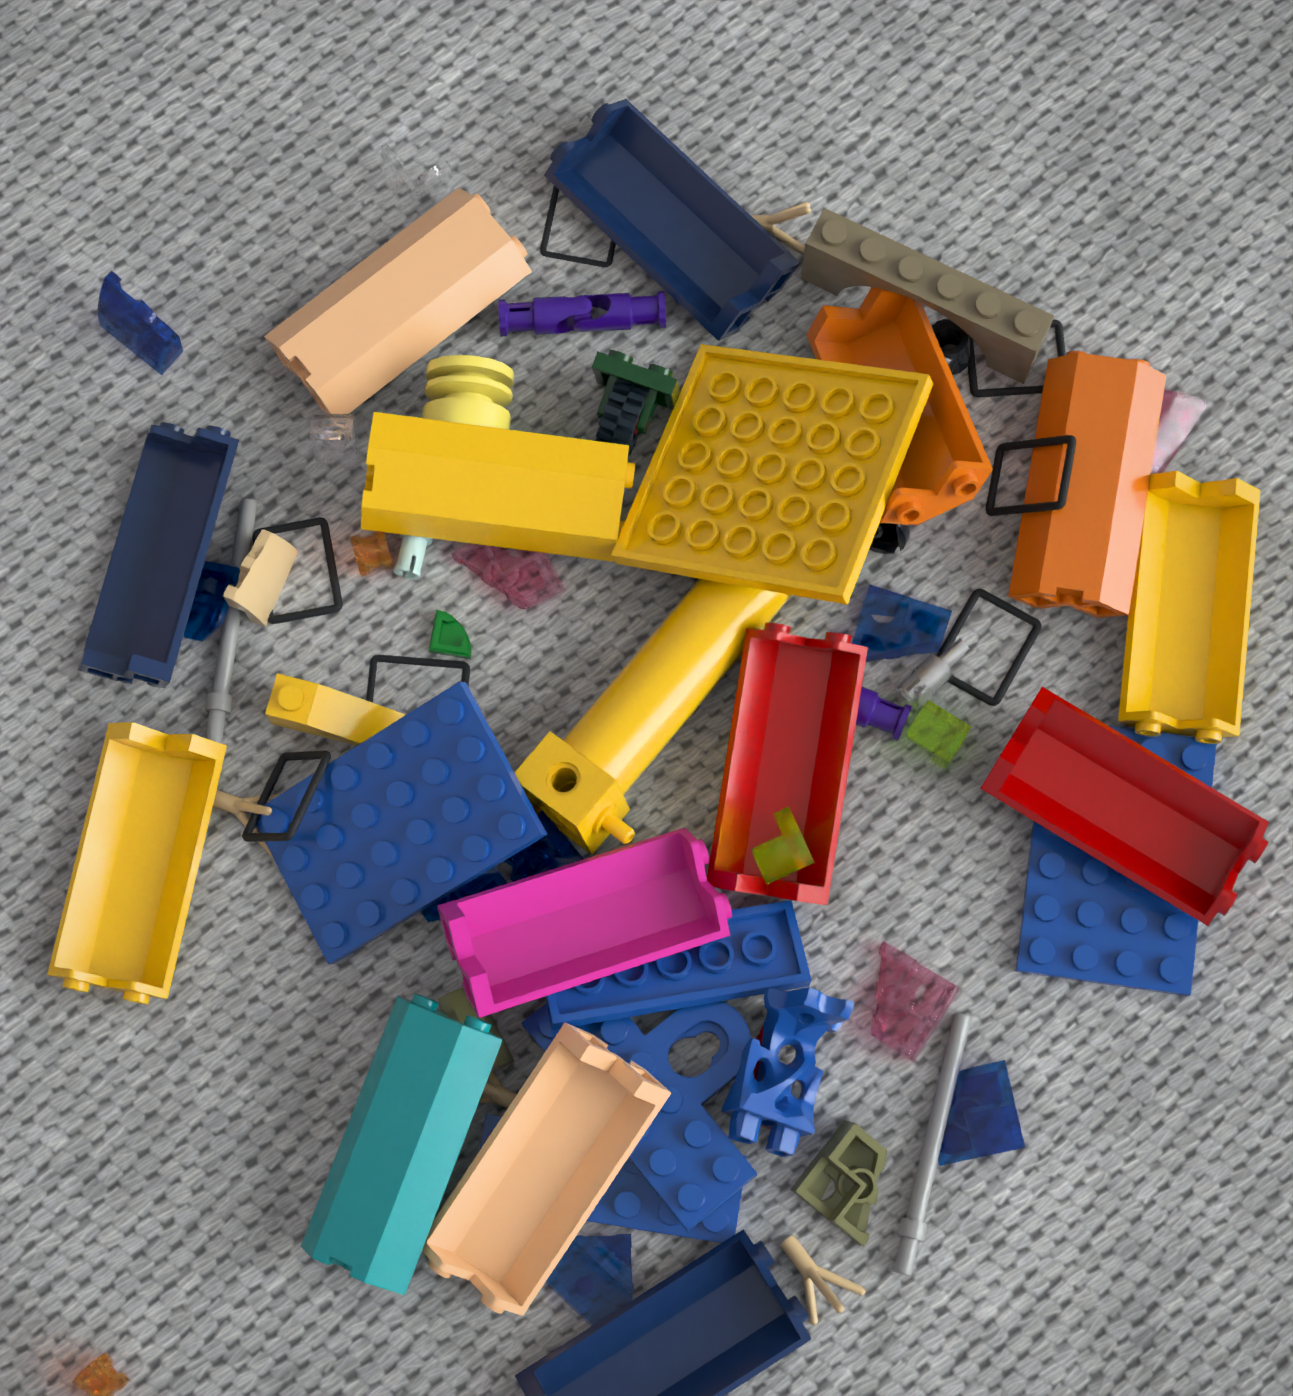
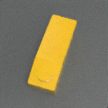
[265,673,405,746]

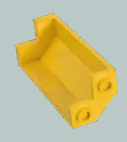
[361,412,635,562]
[1118,471,1260,744]
[47,722,227,1005]

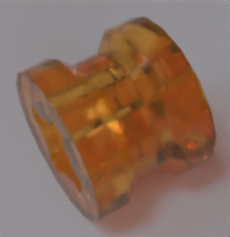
[350,531,394,577]
[72,1352,130,1396]

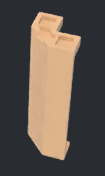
[264,187,532,423]
[422,1022,671,1316]

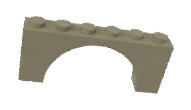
[800,208,1054,384]

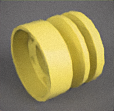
[422,355,514,430]

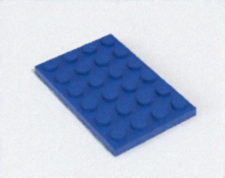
[251,681,547,964]
[1015,725,1217,996]

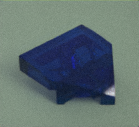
[545,1234,634,1326]

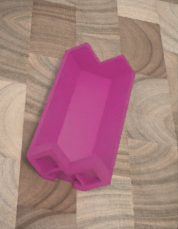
[437,827,732,1018]

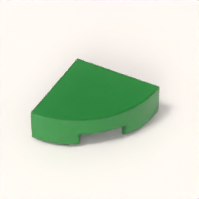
[428,609,471,660]

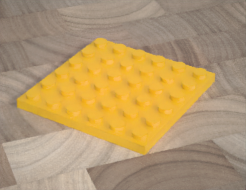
[611,344,933,605]

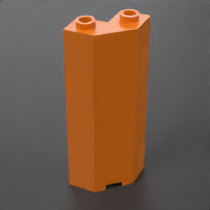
[806,287,993,525]
[1008,351,1166,618]

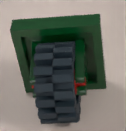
[592,350,680,458]

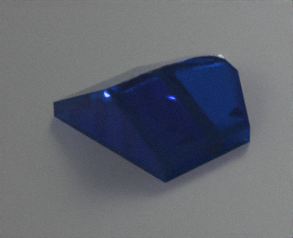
[183,561,240,642]

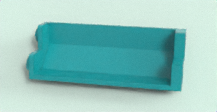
[301,993,503,1295]

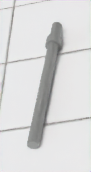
[205,499,258,744]
[893,1013,971,1276]

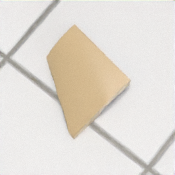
[223,529,298,627]

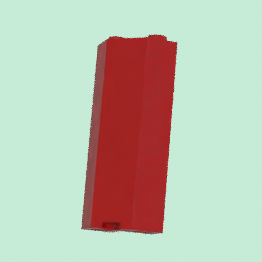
[707,622,868,905]
[980,687,1269,926]

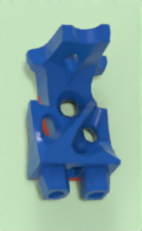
[721,987,855,1157]

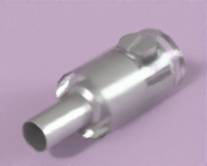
[895,638,970,711]

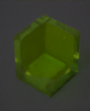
[906,700,972,769]
[752,806,814,884]

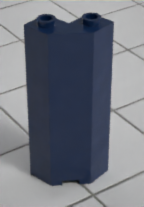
[544,99,801,341]
[78,422,239,688]
[515,1229,811,1396]

